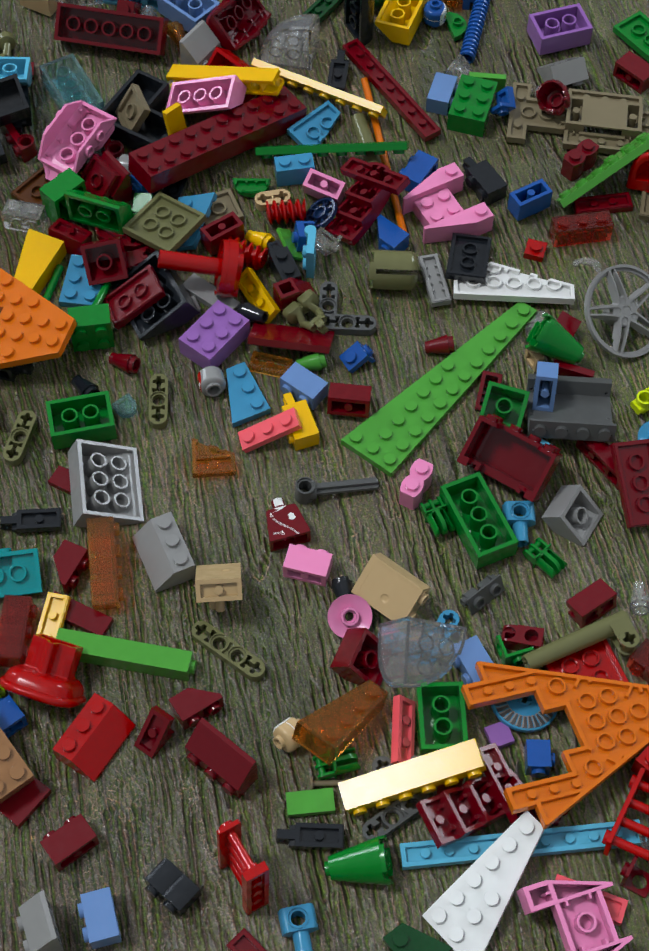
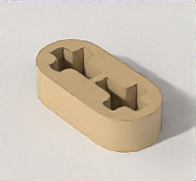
[254,189,291,211]

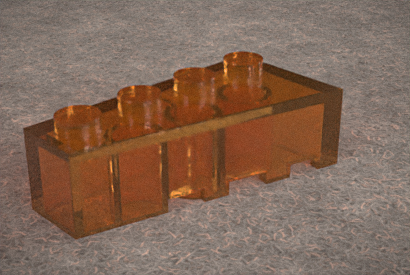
[86,516,124,610]
[292,680,389,766]

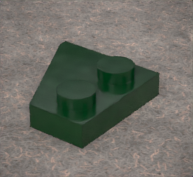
[383,923,452,951]

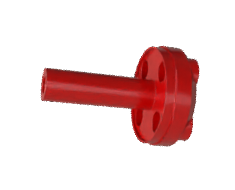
[157,239,244,298]

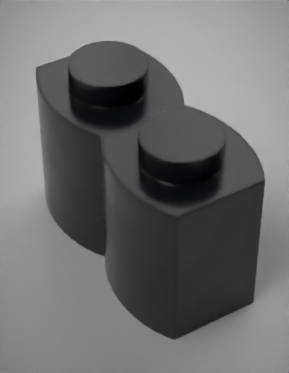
[144,857,202,916]

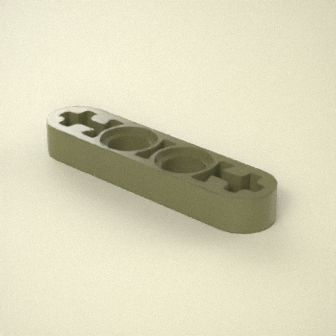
[191,621,265,682]

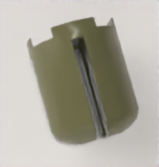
[369,249,419,291]

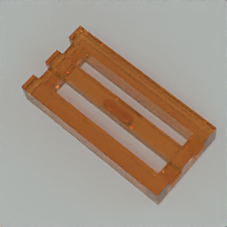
[248,351,293,378]

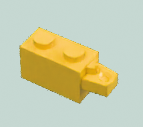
[281,392,319,451]

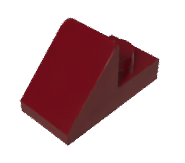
[134,705,175,758]

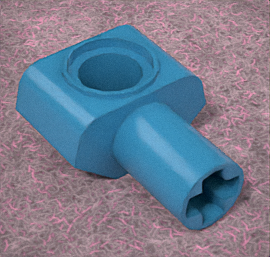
[502,501,536,547]
[278,903,319,951]

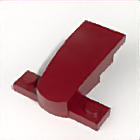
[324,157,411,246]
[416,743,538,849]

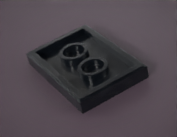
[445,233,492,284]

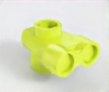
[630,387,649,415]

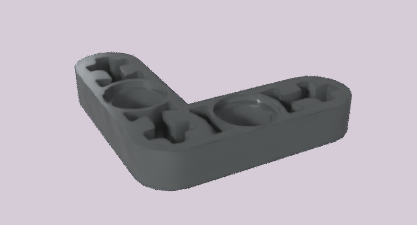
[319,281,377,336]
[362,756,421,841]

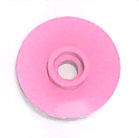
[327,594,372,638]

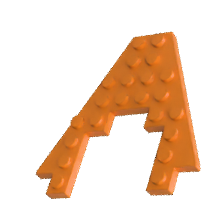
[0,268,77,369]
[461,661,649,829]

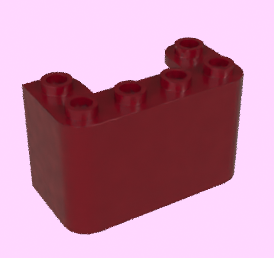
[457,413,563,502]

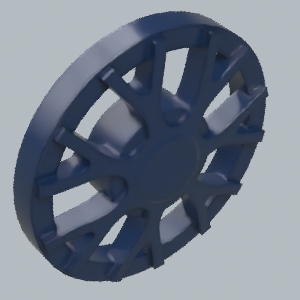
[305,197,337,230]

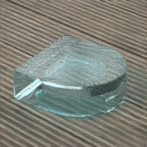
[111,393,137,418]

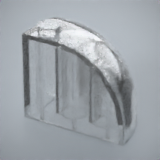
[258,14,320,70]
[378,617,467,689]

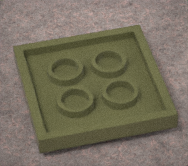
[122,191,206,251]

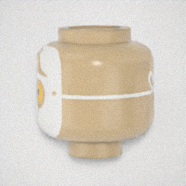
[273,717,308,752]

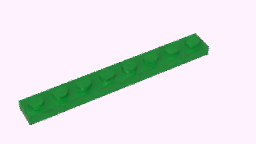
[255,141,409,159]

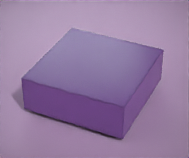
[484,722,515,749]

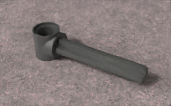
[294,477,379,504]

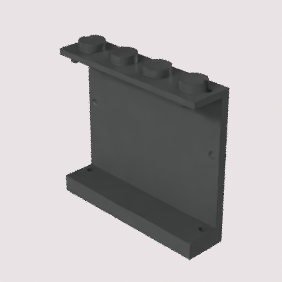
[526,374,617,442]

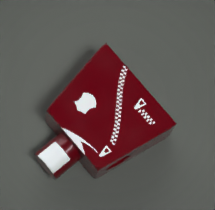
[266,498,311,552]

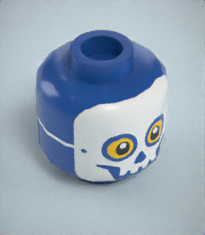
[423,0,447,27]

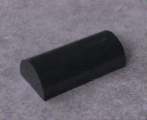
[344,0,375,46]

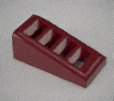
[474,370,503,411]

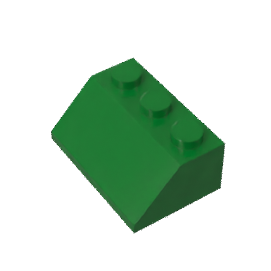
[64,190,133,235]

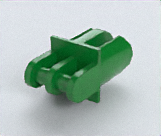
[419,496,456,538]
[522,537,567,579]
[312,746,361,780]

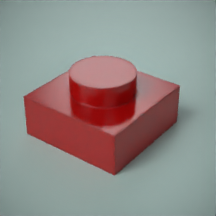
[523,238,548,262]

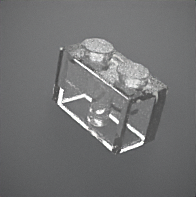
[1,199,48,233]

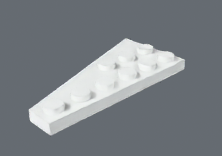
[453,262,575,305]
[422,811,545,951]

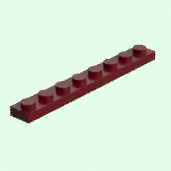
[342,38,441,142]

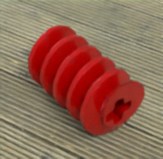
[266,198,306,225]
[229,236,269,270]

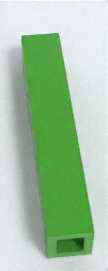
[56,628,197,681]

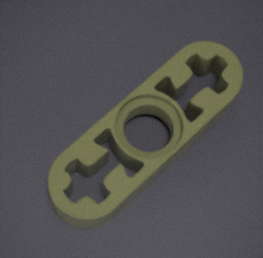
[148,374,169,430]
[3,410,38,466]

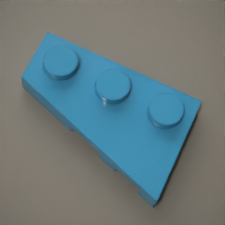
[287,100,341,156]
[177,192,217,252]
[226,362,271,428]

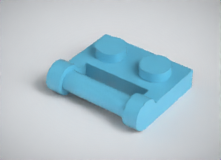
[302,225,316,278]

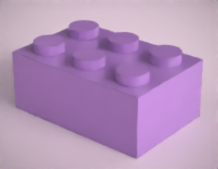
[526,3,593,56]
[178,300,250,368]

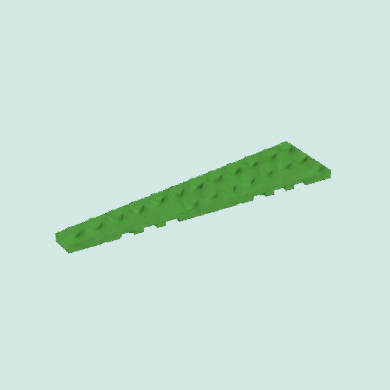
[341,302,537,477]

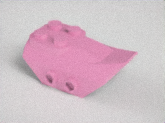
[38,100,117,181]

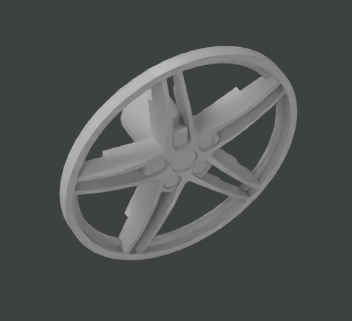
[584,264,649,358]

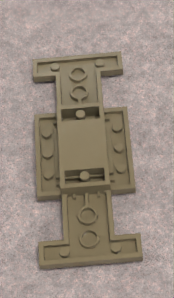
[506,82,649,155]

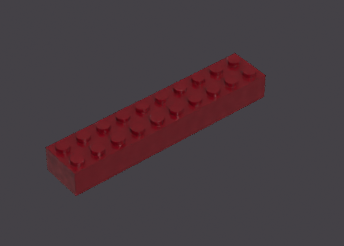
[128,86,307,194]

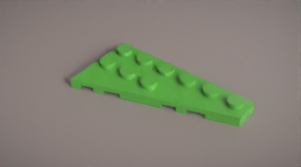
[556,132,649,208]

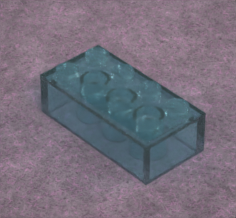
[39,53,104,110]

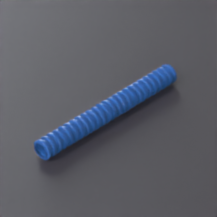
[459,0,491,64]

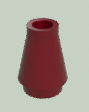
[425,334,455,354]
[109,352,141,374]

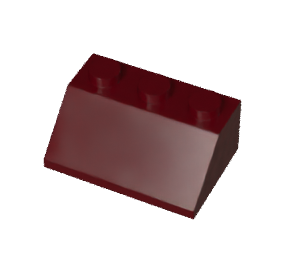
[185,717,258,799]

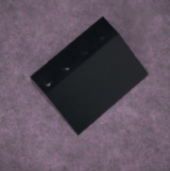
[111,250,200,341]

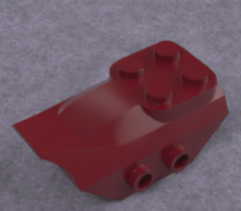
[206,0,272,51]

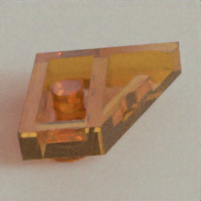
[191,438,236,478]

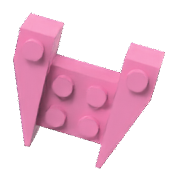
[402,162,494,244]
[516,880,633,951]

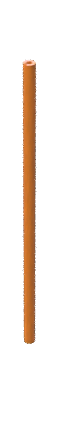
[361,77,408,233]

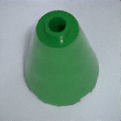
[525,313,585,364]
[324,835,393,885]

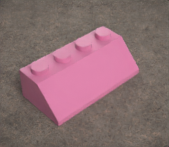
[166,75,247,115]

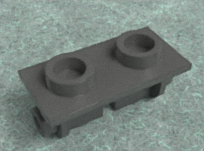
[460,574,505,615]

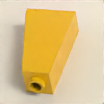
[14,229,67,295]

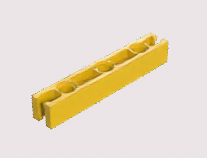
[166,64,285,96]

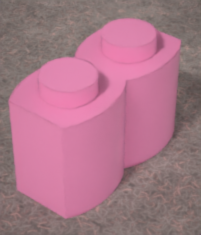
[399,458,433,510]

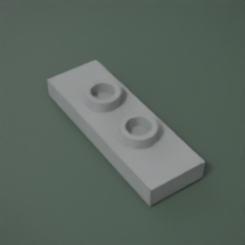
[418,253,452,307]

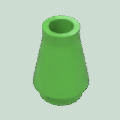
[296,352,327,371]

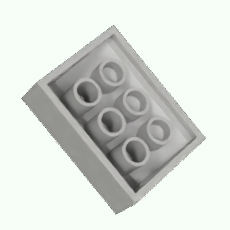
[68,439,144,529]

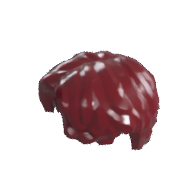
[536,79,571,116]

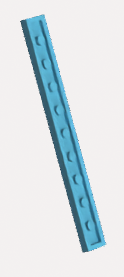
[399,819,644,870]

